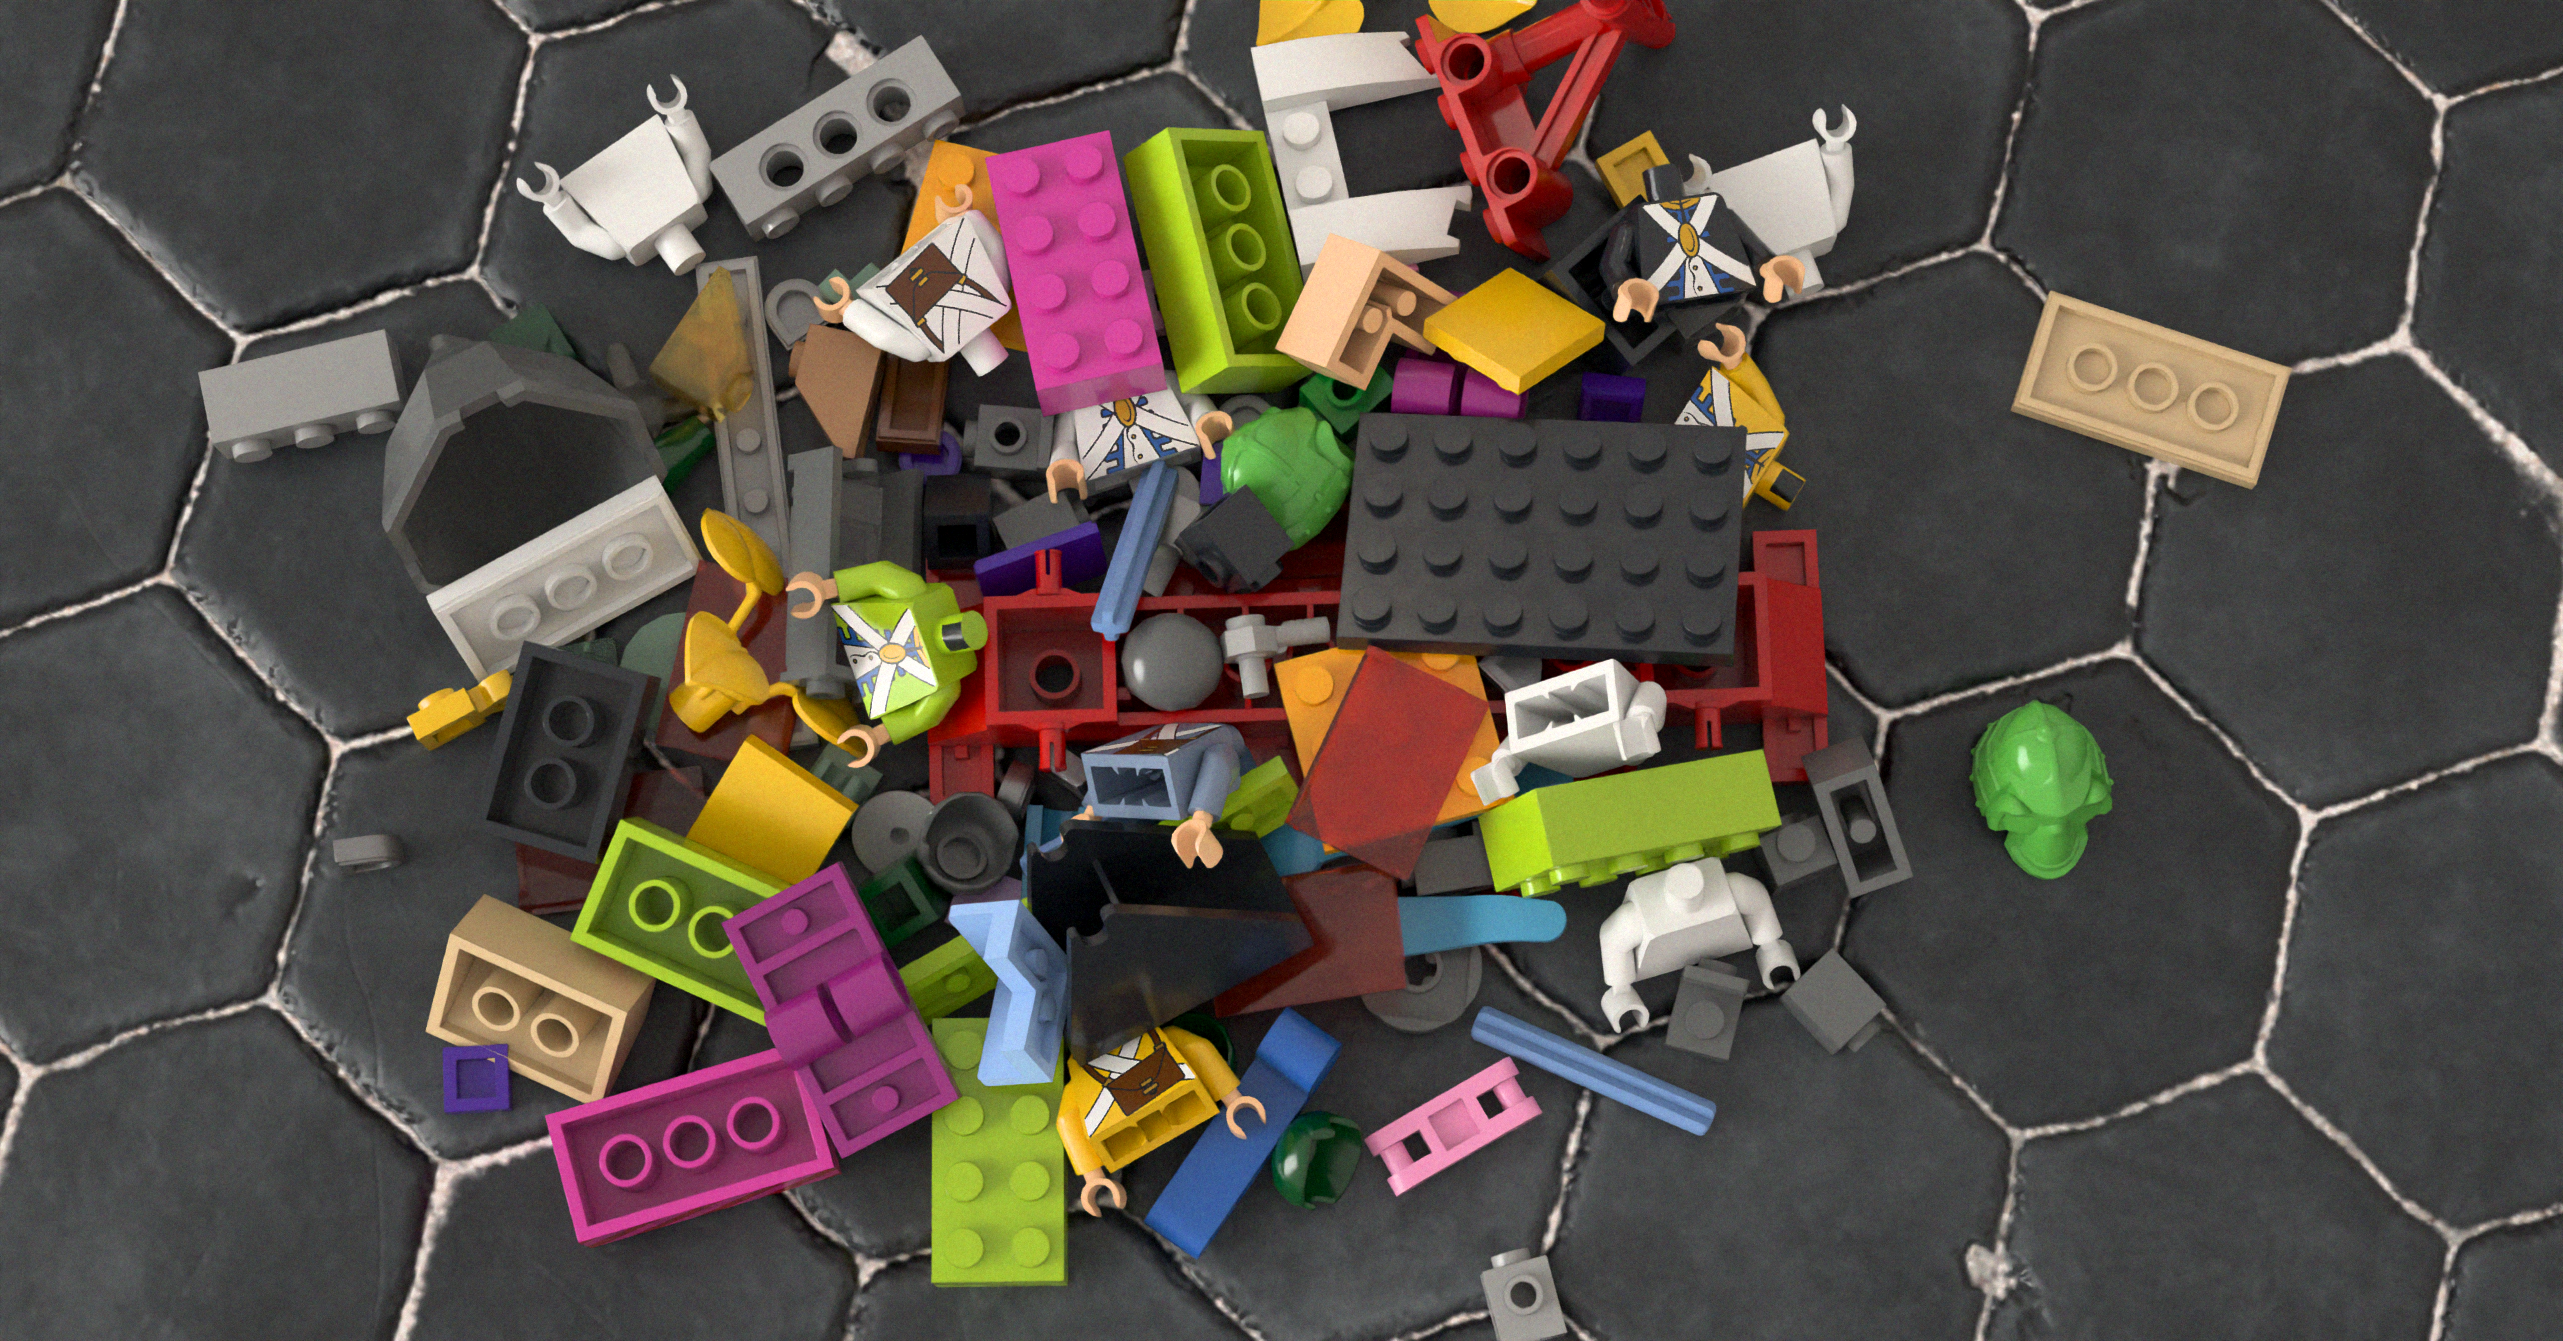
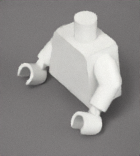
[517,74,713,276]
[1683,104,1857,300]
[1470,659,1667,806]
[1599,857,1801,1033]

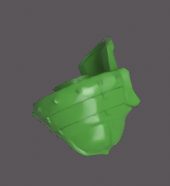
[1221,406,1356,552]
[1969,700,2114,880]

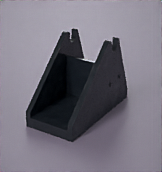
[1027,819,1314,1067]

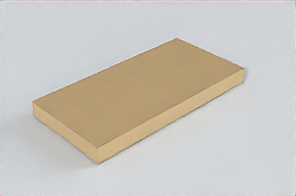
[2011,290,2292,490]

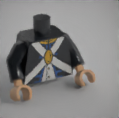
[1599,163,1805,322]

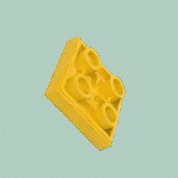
[1423,267,1605,395]
[686,734,859,885]

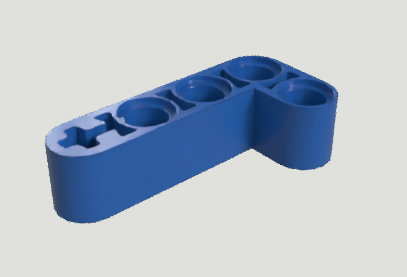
[1144,1006,1343,1260]

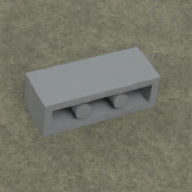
[198,329,408,463]

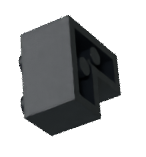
[1536,194,1677,376]

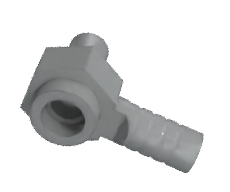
[1219,614,1330,699]

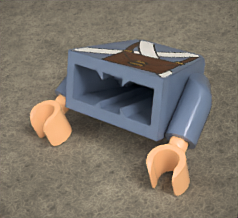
[1060,722,1245,868]

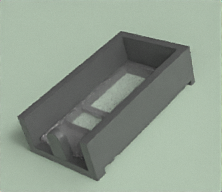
[780,446,924,709]

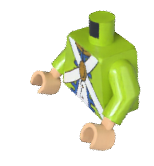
[786,561,988,768]

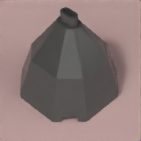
[382,334,668,595]

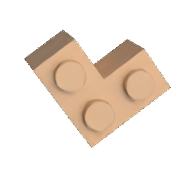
[1275,233,1459,390]

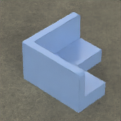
[948,899,1067,1086]

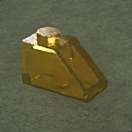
[648,266,755,424]

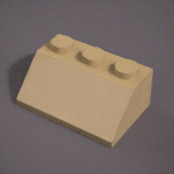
[425,894,657,1104]

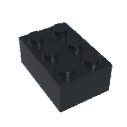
[470,640,662,864]

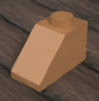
[789,323,887,461]

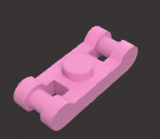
[1364,1056,1543,1197]

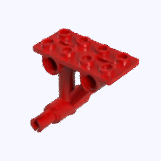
[1415,0,1676,264]

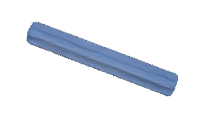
[1091,460,1179,641]
[1471,1006,1717,1136]

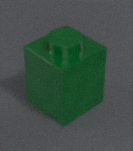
[856,848,952,950]

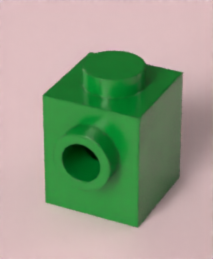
[1300,364,1394,445]

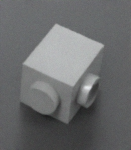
[1480,1247,1567,1341]

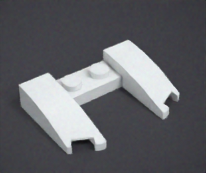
[1251,31,1473,286]

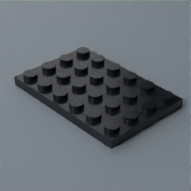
[1336,412,1747,667]

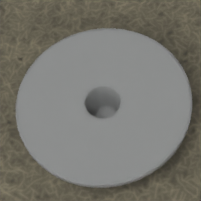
[852,790,935,873]

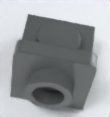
[1663,958,1750,1063]

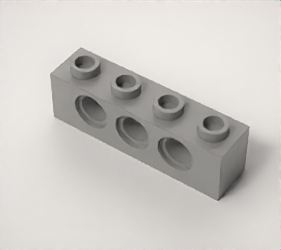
[708,34,966,243]

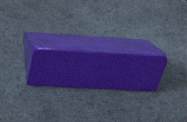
[973,521,1107,599]

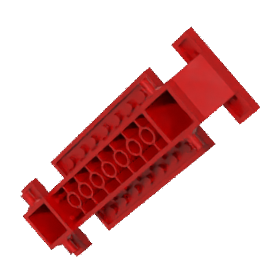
[926,529,1828,806]

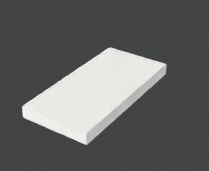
[426,474,707,683]

